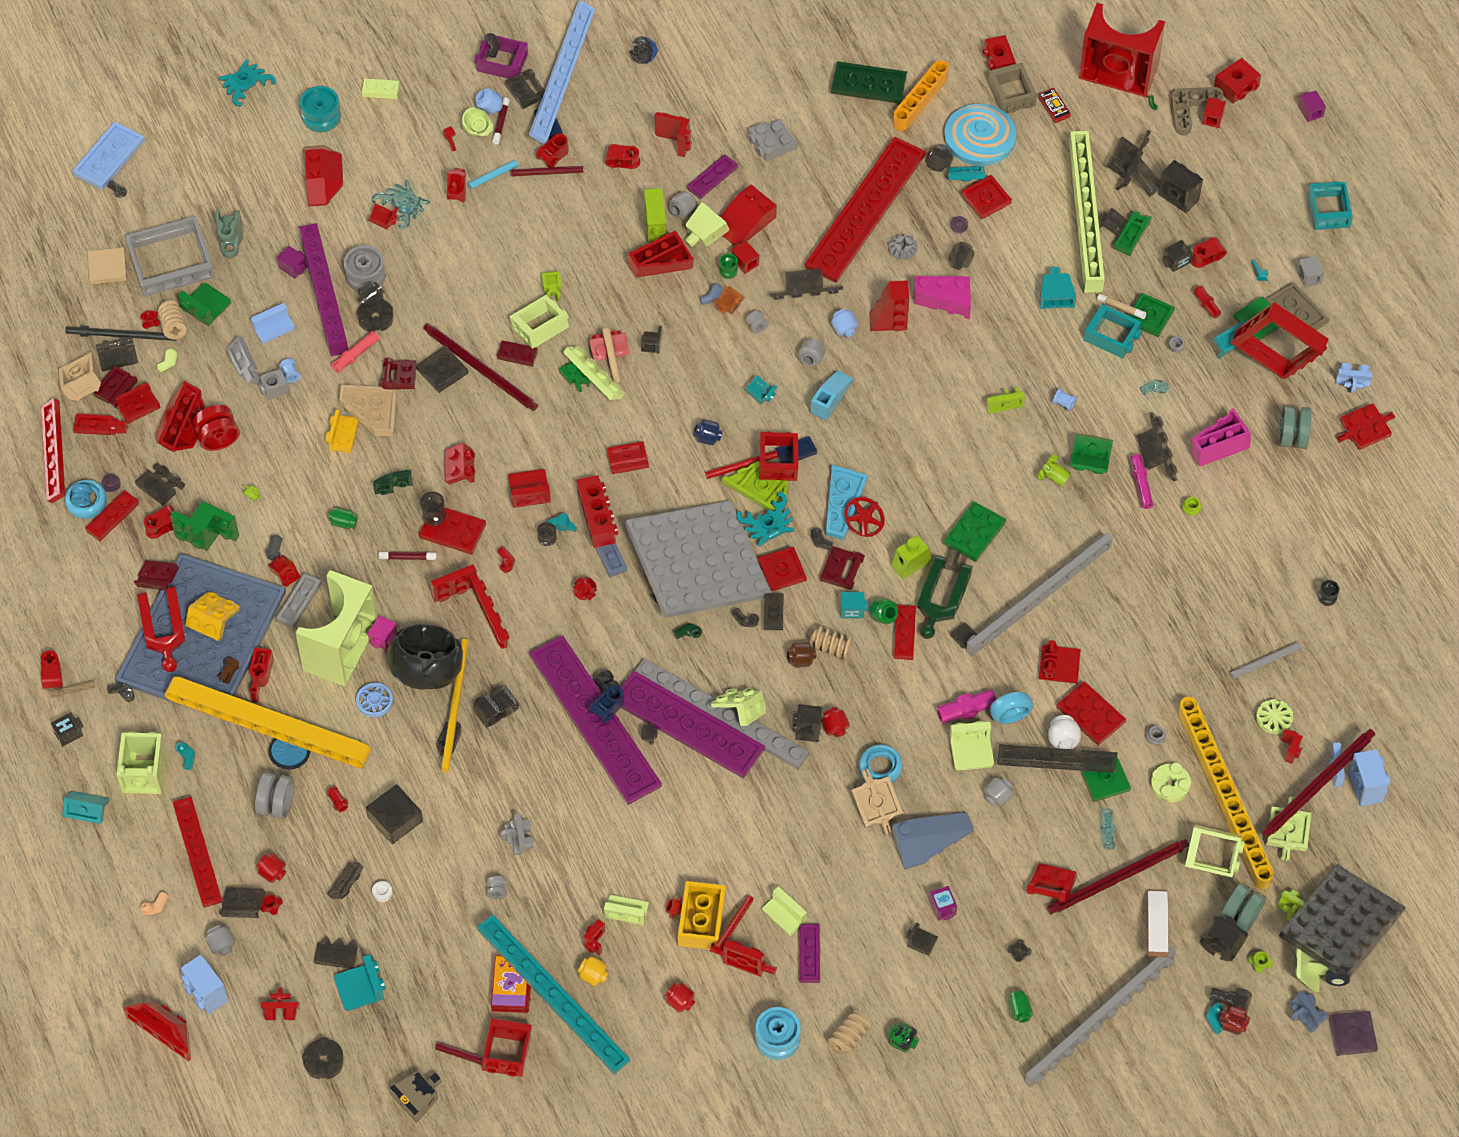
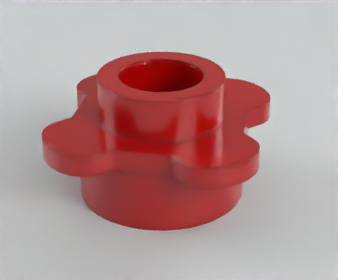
[140,310,160,329]
[260,894,283,915]
[666,896,682,919]

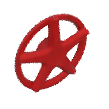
[844,497,885,537]

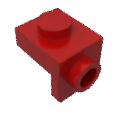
[368,203,399,230]
[268,555,300,587]
[1281,729,1303,764]
[583,919,605,956]

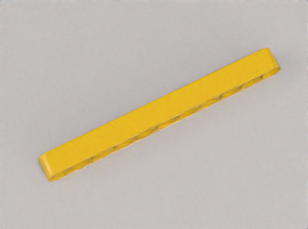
[165,677,371,768]
[1178,697,1274,890]

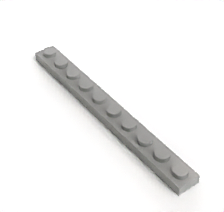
[966,533,1113,657]
[635,658,809,770]
[1025,946,1176,1088]

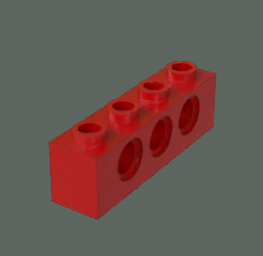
[576,475,618,548]

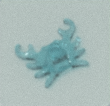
[372,180,430,229]

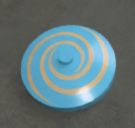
[944,104,1016,166]

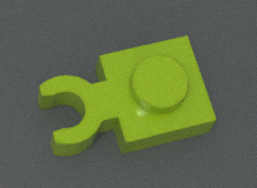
[542,271,562,301]

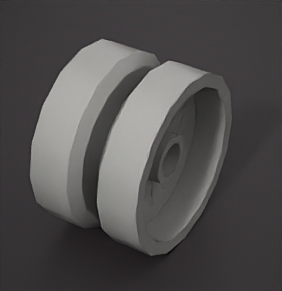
[343,245,386,293]
[255,772,295,820]

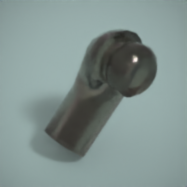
[107,180,127,198]
[810,527,834,551]
[731,608,759,628]
[107,682,135,702]

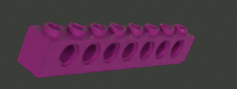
[299,223,348,357]

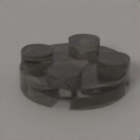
[357,296,394,332]
[302,1037,344,1080]

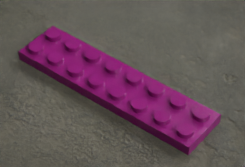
[613,671,765,779]

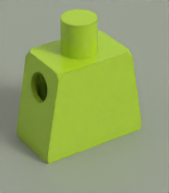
[891,536,932,580]

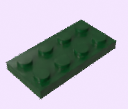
[831,61,907,104]

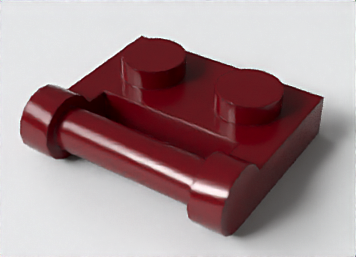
[381,358,417,390]
[820,546,865,590]

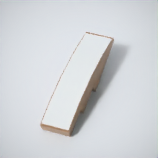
[1147,890,1169,957]

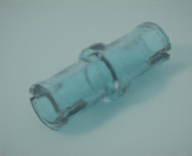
[1100,809,1116,850]

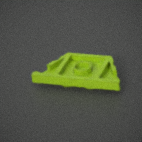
[722,461,789,514]

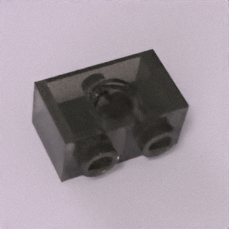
[792,704,822,742]

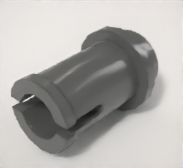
[265,535,283,560]

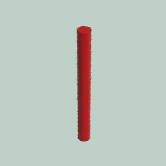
[705,450,778,479]
[714,895,754,952]

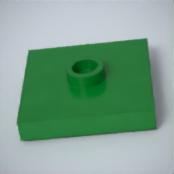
[1128,293,1175,338]
[1233,296,1281,340]
[1079,755,1131,802]

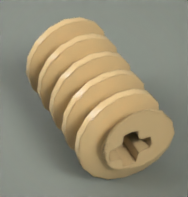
[158,300,187,340]
[810,625,852,661]
[828,1010,872,1055]

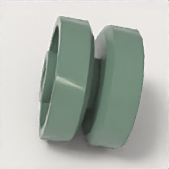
[1279,405,1311,449]
[1220,883,1267,935]

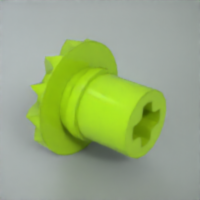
[1037,454,1071,487]

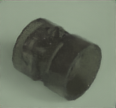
[420,492,446,526]

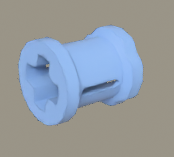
[279,358,301,383]
[1053,388,1077,411]

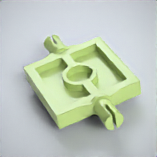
[1267,797,1311,861]

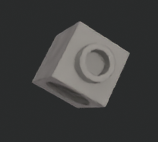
[1297,256,1324,288]
[258,369,289,400]

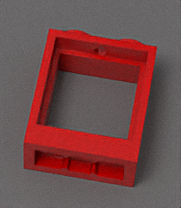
[759,431,798,481]
[482,1018,532,1077]

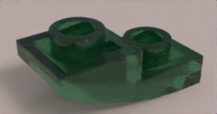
[373,470,413,495]

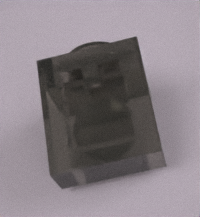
[1098,208,1129,236]
[906,922,938,956]

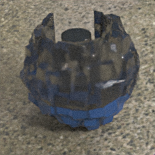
[629,36,658,64]

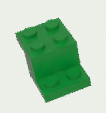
[170,501,239,551]

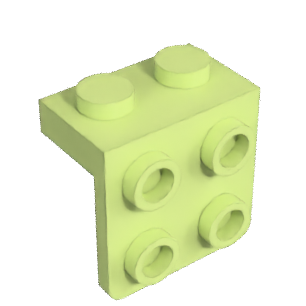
[711,688,766,726]
[950,721,994,771]

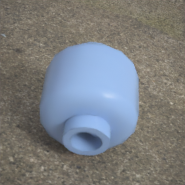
[476,88,502,115]
[831,309,858,338]

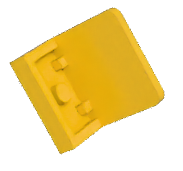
[185,592,240,641]

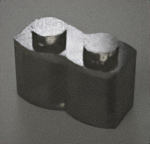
[473,685,519,728]

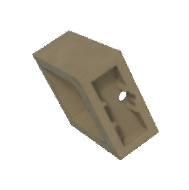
[988,63,1037,113]

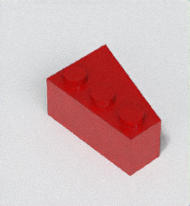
[869,280,909,331]

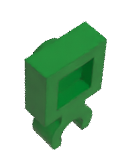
[559,361,590,392]

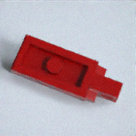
[73,414,128,436]

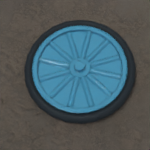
[268,739,310,770]

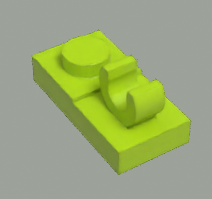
[986,386,1025,414]

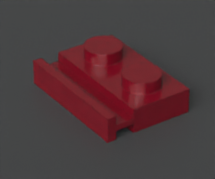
[93,366,138,408]
[134,560,179,590]

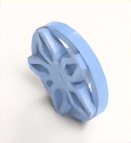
[356,683,393,718]

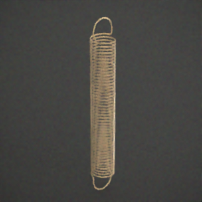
[44,680,101,698]

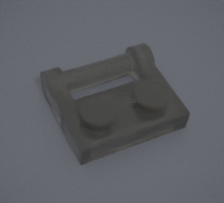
[505,69,545,109]

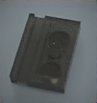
[219,887,266,918]

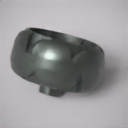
[388,624,463,690]

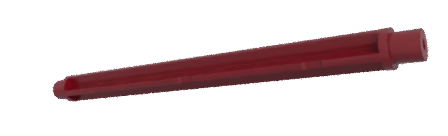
[423,323,538,411]
[1261,729,1376,838]
[1047,839,1189,915]

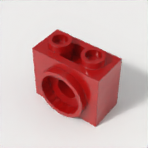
[1214,58,1261,104]

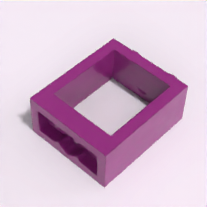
[474,33,529,81]

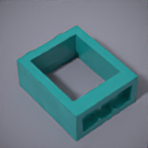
[1307,181,1353,230]
[1084,304,1142,359]

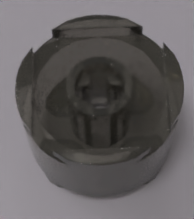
[1199,916,1248,961]

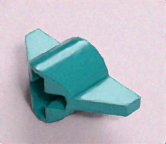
[546,513,577,532]

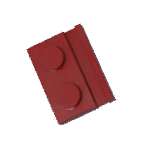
[607,441,649,475]

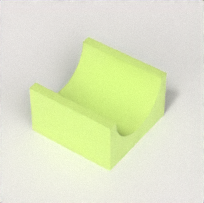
[296,570,378,687]

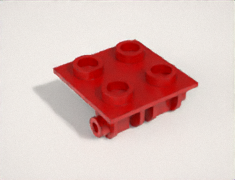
[1039,640,1081,684]

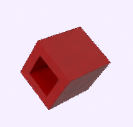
[1202,97,1226,128]
[732,241,759,274]

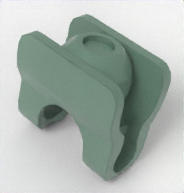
[215,210,243,258]

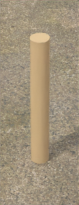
[603,328,621,384]

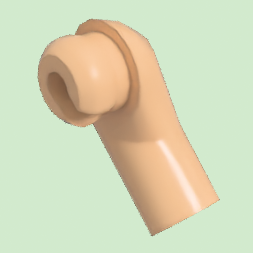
[141,892,169,916]

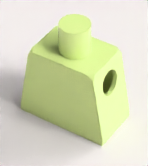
[684,202,730,248]

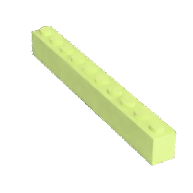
[1069,131,1105,293]

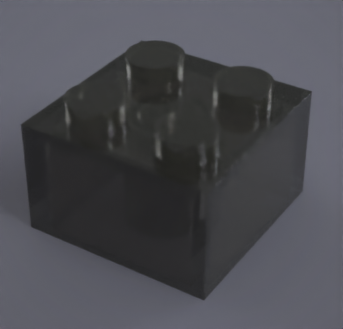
[1158,160,1203,213]
[365,784,423,844]

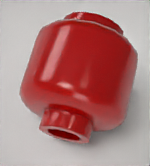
[821,707,850,738]
[256,853,287,883]
[665,982,695,1013]

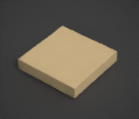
[88,247,127,285]

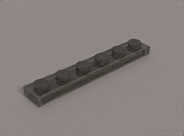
[997,744,1118,773]

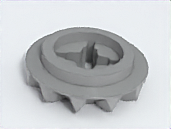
[889,233,918,259]

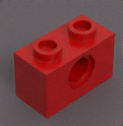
[982,35,1016,71]

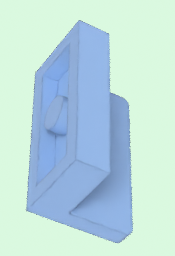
[251,303,295,344]

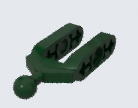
[917,555,973,639]

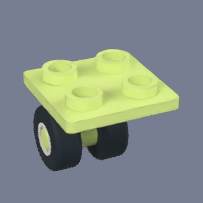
[1295,940,1351,993]

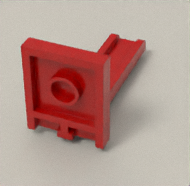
[431,564,510,649]

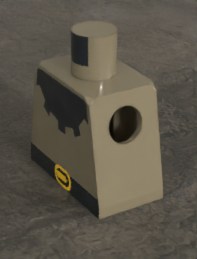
[390,1072,442,1123]

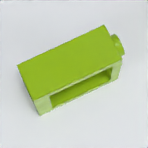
[644,188,666,243]

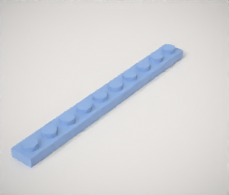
[529,0,595,144]

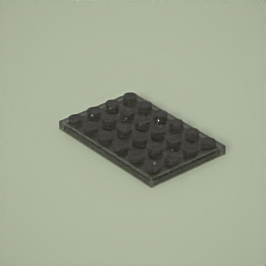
[1279,864,1406,981]

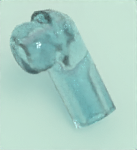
[1140,379,1169,395]

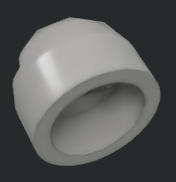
[1170,336,1185,353]

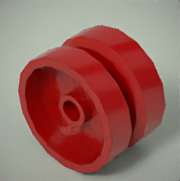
[192,405,240,451]

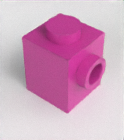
[368,615,397,650]

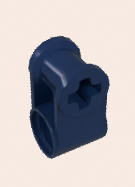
[589,685,624,724]

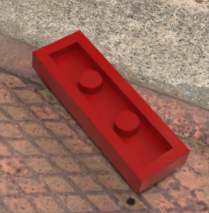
[85,490,139,542]
[894,605,916,660]

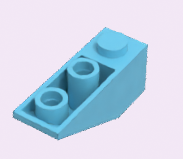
[811,371,854,420]

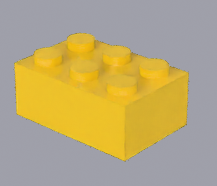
[678,881,726,950]

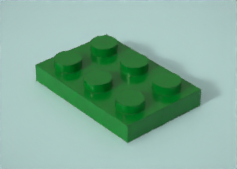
[944,501,1006,562]

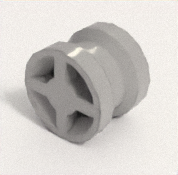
[746,310,769,334]
[487,876,507,899]

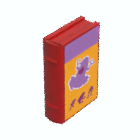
[491,955,531,1013]

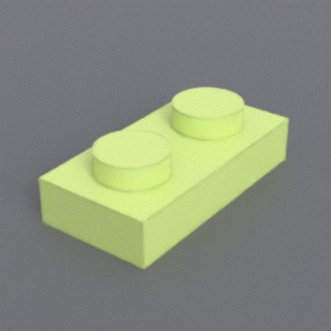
[362,78,400,99]

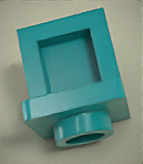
[744,375,777,404]

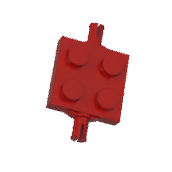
[1336,403,1395,450]
[710,940,777,977]

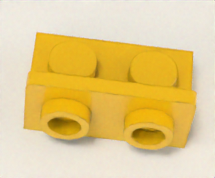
[326,410,359,453]

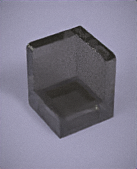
[641,325,663,354]

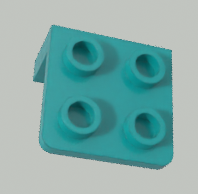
[334,954,386,1011]

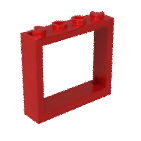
[1231,302,1329,379]

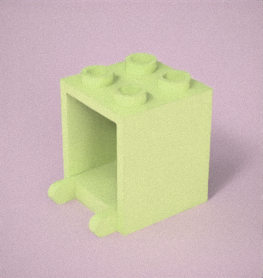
[117,731,166,794]

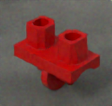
[447,168,466,202]
[261,987,300,1020]

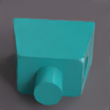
[1040,267,1076,309]

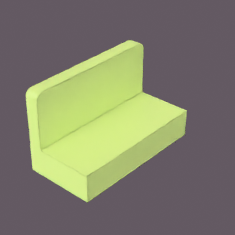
[762,886,807,936]
[604,895,649,925]

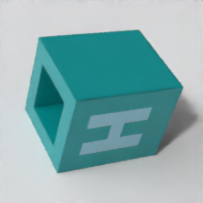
[841,592,868,618]

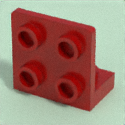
[508,469,551,508]

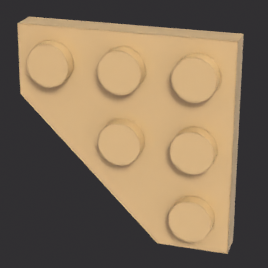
[339,385,397,437]

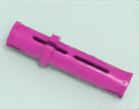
[1130,454,1154,509]

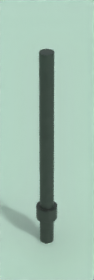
[66,325,177,341]

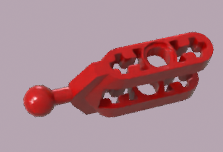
[137,587,186,672]

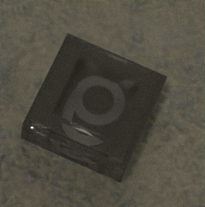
[950,622,977,649]

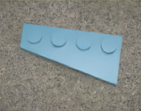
[826,465,868,540]

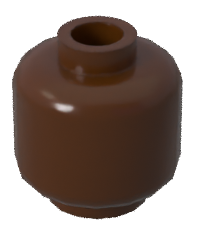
[787,642,816,668]

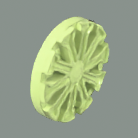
[1256,699,1293,734]

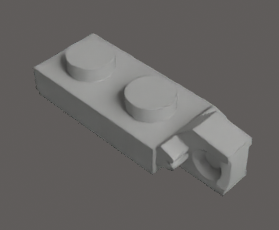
[226,336,260,385]

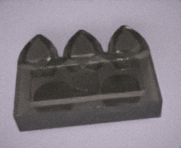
[314,936,358,969]

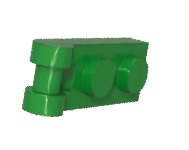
[1114,210,1152,256]

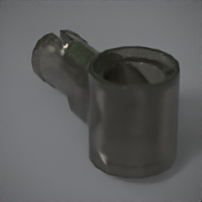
[1209,988,1252,1015]

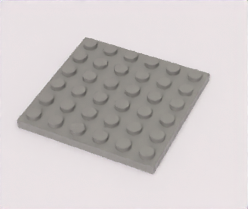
[625,501,772,618]

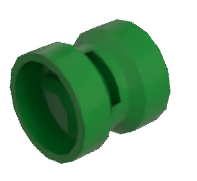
[719,254,738,279]

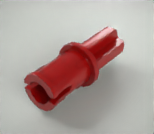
[1193,285,1221,319]

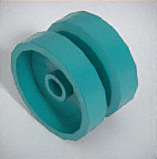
[300,86,341,132]

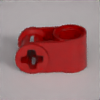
[536,134,569,167]
[605,144,641,169]
[1191,237,1227,268]
[144,505,175,539]
[41,650,63,689]

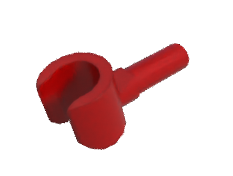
[444,126,456,152]

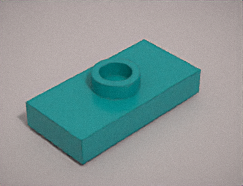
[948,166,985,182]

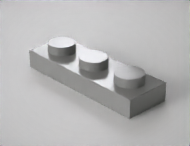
[276,573,322,629]

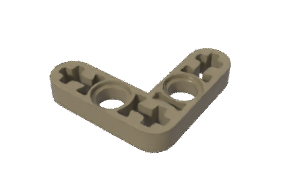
[1171,87,1223,135]

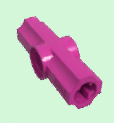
[937,689,996,724]

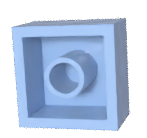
[1349,749,1390,806]
[180,955,228,1014]

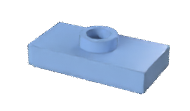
[1329,743,1345,787]

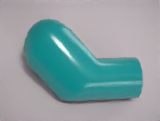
[175,742,195,770]

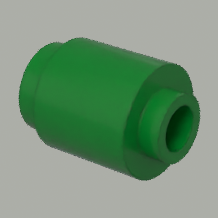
[329,507,358,530]
[1008,991,1033,1023]

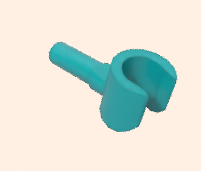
[1252,260,1268,281]

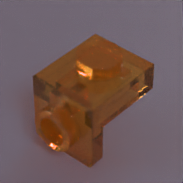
[713,285,745,315]

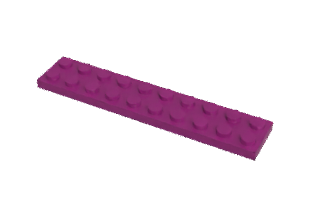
[529,635,662,805]

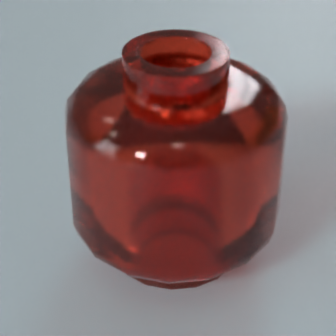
[1219,1005,1250,1035]

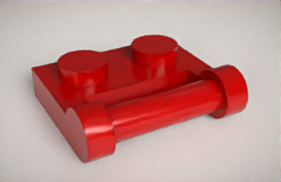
[1027,863,1077,903]

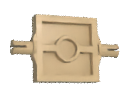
[851,769,903,835]

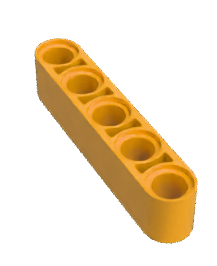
[893,60,949,131]

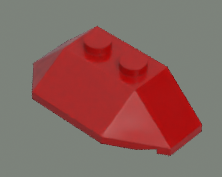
[305,145,343,207]
[156,381,205,452]
[123,1002,191,1062]

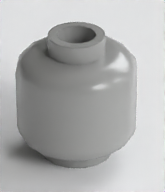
[669,191,696,218]
[799,339,825,366]
[985,777,1014,807]
[205,924,235,956]

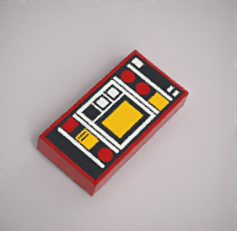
[1038,88,1071,123]

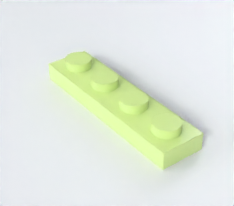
[563,346,625,400]

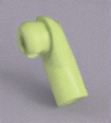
[156,348,177,373]

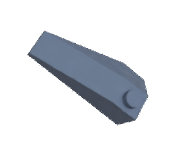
[892,812,974,870]

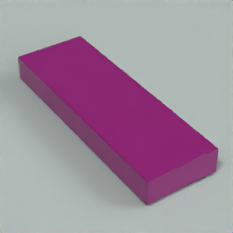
[687,155,738,199]
[800,924,820,983]

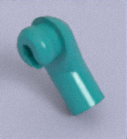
[1206,1003,1224,1034]

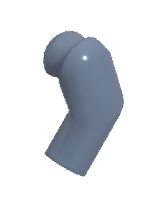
[700,283,723,305]

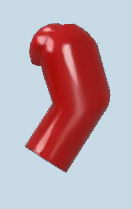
[497,547,515,573]

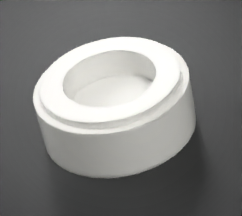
[372,881,393,902]

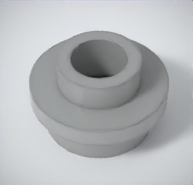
[1146,726,1166,745]

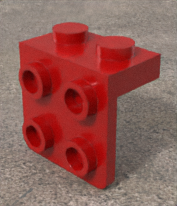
[654,112,692,157]

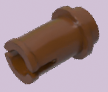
[218,658,240,684]

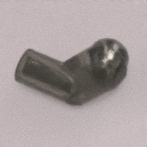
[484,33,501,58]

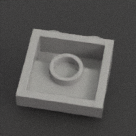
[748,119,798,162]

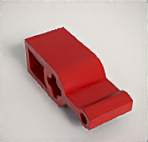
[249,648,274,702]

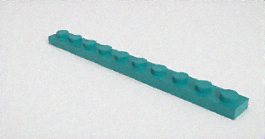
[477,915,630,1075]

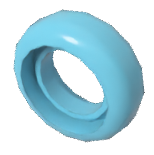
[65,480,107,519]
[990,692,1033,724]
[859,744,903,783]

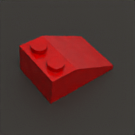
[720,184,777,246]

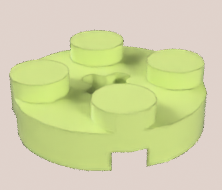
[1151,763,1191,803]

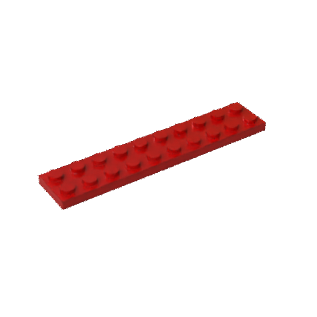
[805,136,926,283]

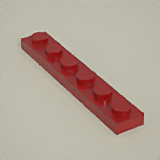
[41,398,65,503]
[172,796,223,908]

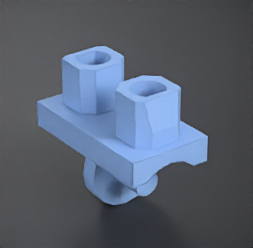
[1336,363,1372,393]

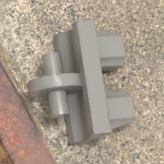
[500,814,534,855]

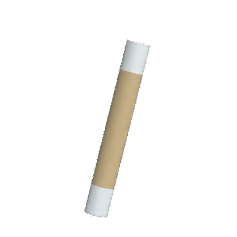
[1097,294,1146,319]

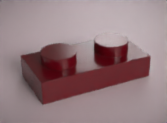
[497,340,538,367]

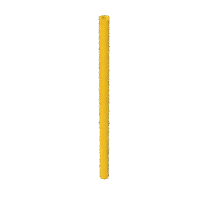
[441,638,469,772]

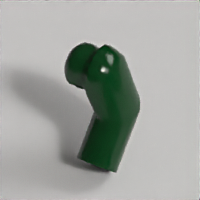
[673,623,702,639]

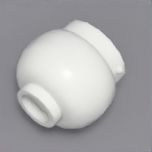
[1048,715,1081,751]

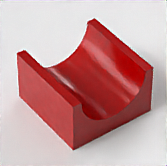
[1079,3,1166,98]

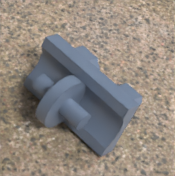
[1290,991,1328,1033]

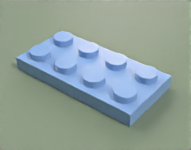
[72,122,145,190]

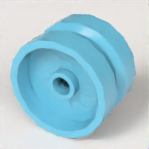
[755,1007,801,1060]

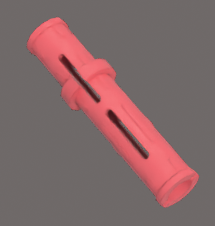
[331,331,379,373]

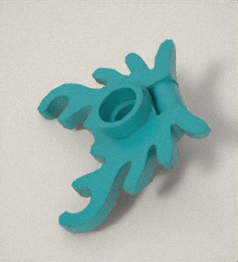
[219,59,276,107]
[737,492,794,547]

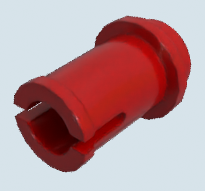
[326,787,348,813]

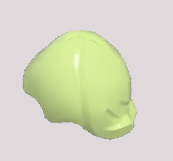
[462,107,493,136]

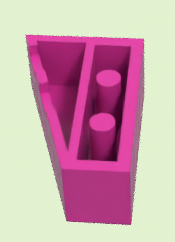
[914,276,971,319]
[1191,408,1251,467]

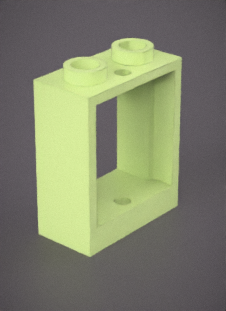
[510,295,569,349]
[1185,824,1245,877]

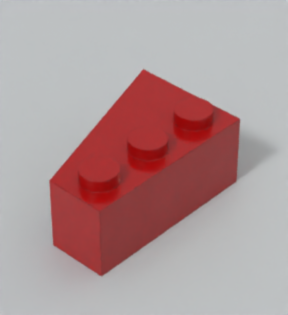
[627,230,694,278]

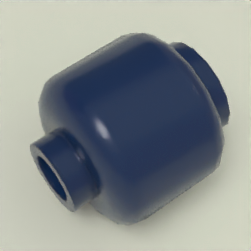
[694,419,723,446]

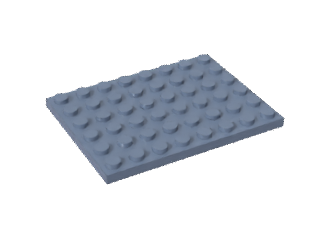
[115,553,286,710]

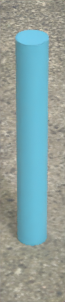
[468,160,519,189]

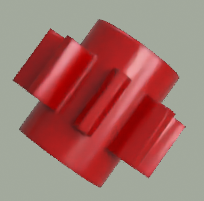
[573,577,597,601]

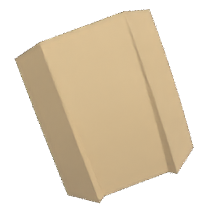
[59,352,101,401]

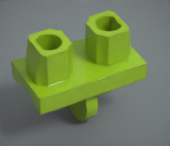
[1277,889,1317,925]

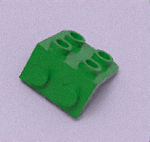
[178,283,231,326]
[1070,433,1113,474]

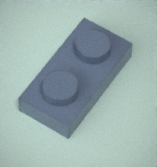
[596,544,627,578]

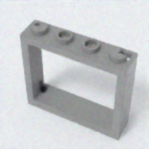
[125,216,215,297]

